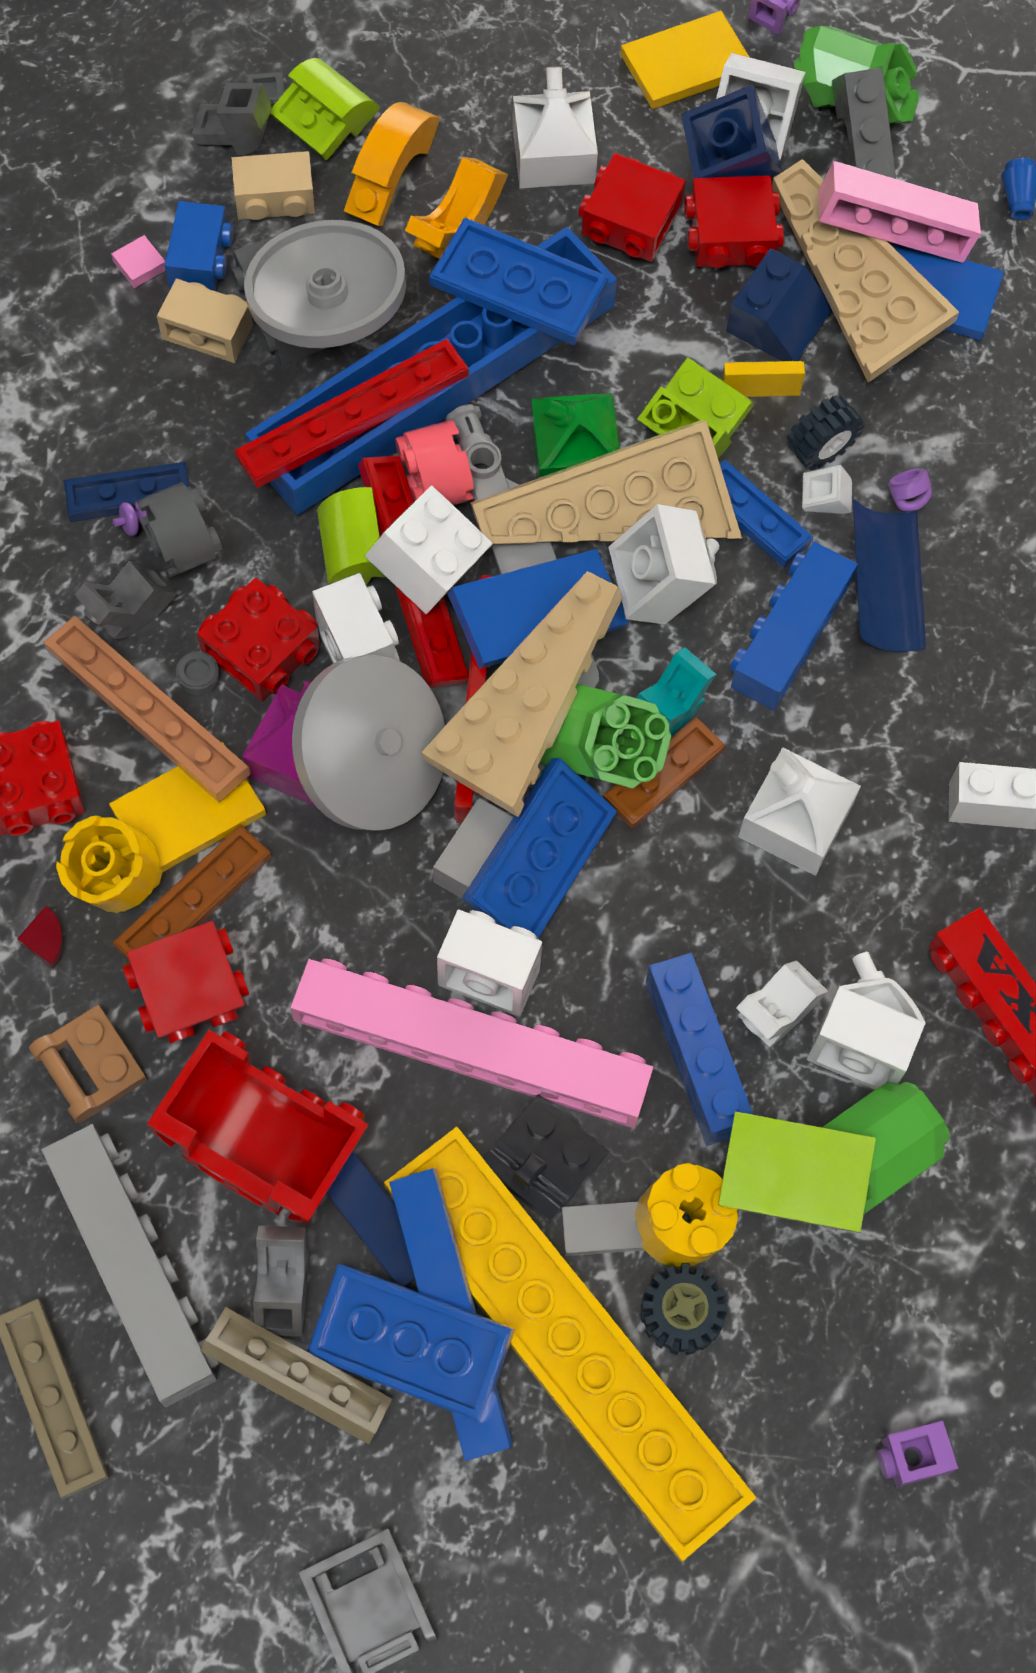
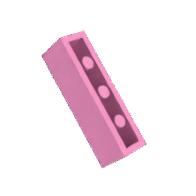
[818,161,981,263]

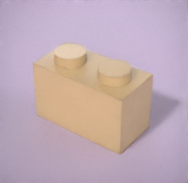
[231,151,315,220]
[157,279,253,363]

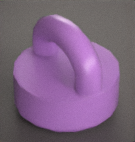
[888,468,932,512]

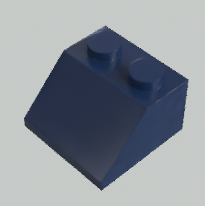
[681,84,782,178]
[726,248,832,361]

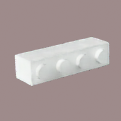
[948,762,1036,829]

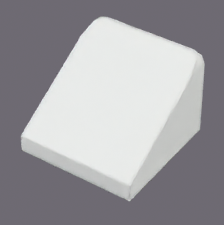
[802,465,852,514]

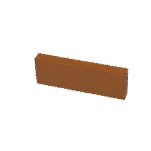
[603,717,726,830]

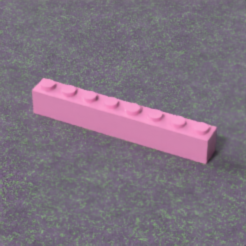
[291,959,654,1129]

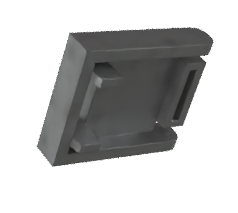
[299,1529,437,1673]

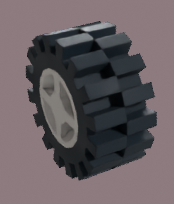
[786,395,865,471]

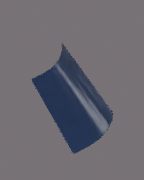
[853,499,926,652]

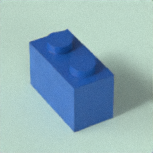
[164,201,233,291]

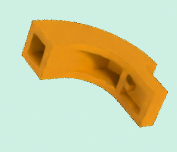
[344,102,441,226]
[405,157,508,259]

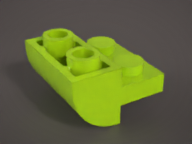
[270,58,380,161]
[637,357,754,458]
[317,487,386,584]

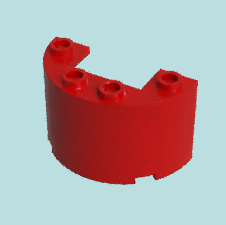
[147,1030,369,1224]

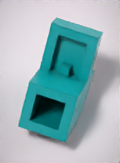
[637,647,717,738]

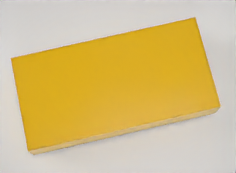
[721,361,805,397]

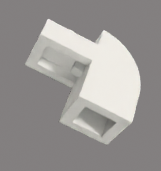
[737,960,828,1047]

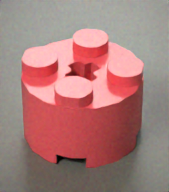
[395,420,474,505]

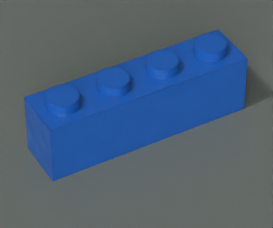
[729,541,858,711]
[645,952,753,1147]

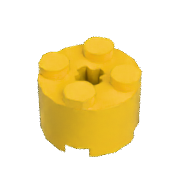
[56,816,162,913]
[635,1163,738,1268]

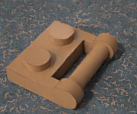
[29,1004,147,1123]

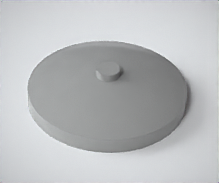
[244,220,406,348]
[292,655,445,830]

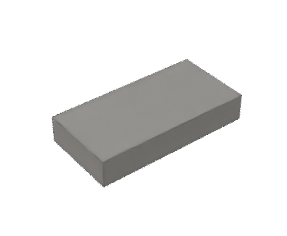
[561,1201,644,1256]

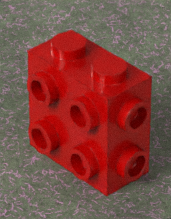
[578,153,686,262]
[684,176,784,268]
[197,577,320,702]
[0,720,85,836]
[122,921,249,1044]

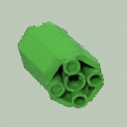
[794,26,919,124]
[539,684,672,788]
[822,1082,949,1214]

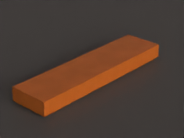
[113,824,272,962]

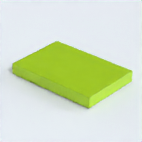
[718,1111,876,1233]

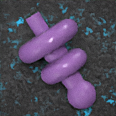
[113,502,147,537]

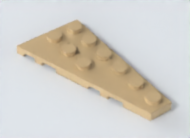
[772,159,959,383]
[470,419,742,544]
[421,571,623,817]

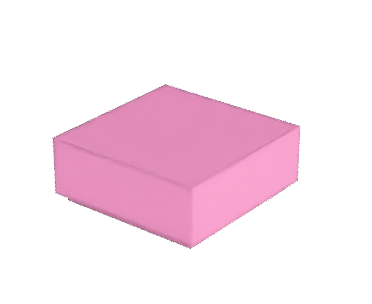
[111,235,165,288]

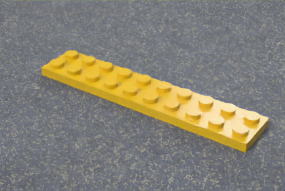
[384,1127,756,1563]

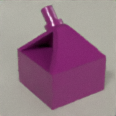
[242,681,316,807]

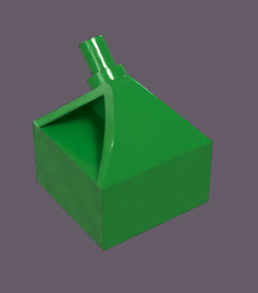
[530,393,620,479]

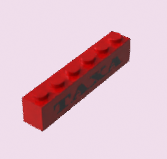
[929,907,1036,1104]

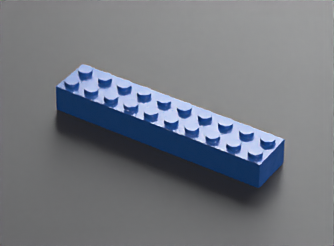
[245,227,617,516]

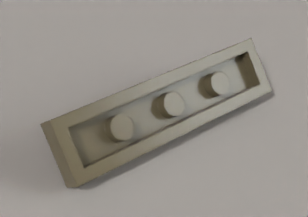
[0,1299,109,1499]
[200,1307,392,1444]

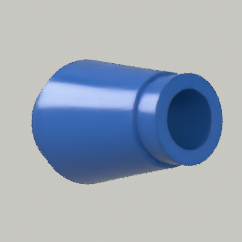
[1001,158,1036,220]

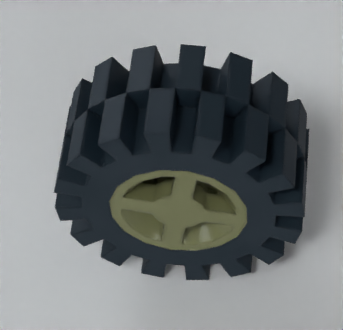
[640,1264,728,1355]

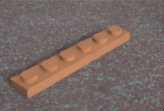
[43,616,250,802]

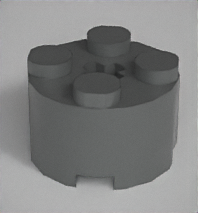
[135,482,223,579]

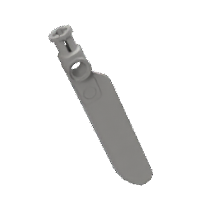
[446,404,599,688]

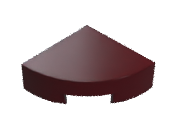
[17,906,63,969]

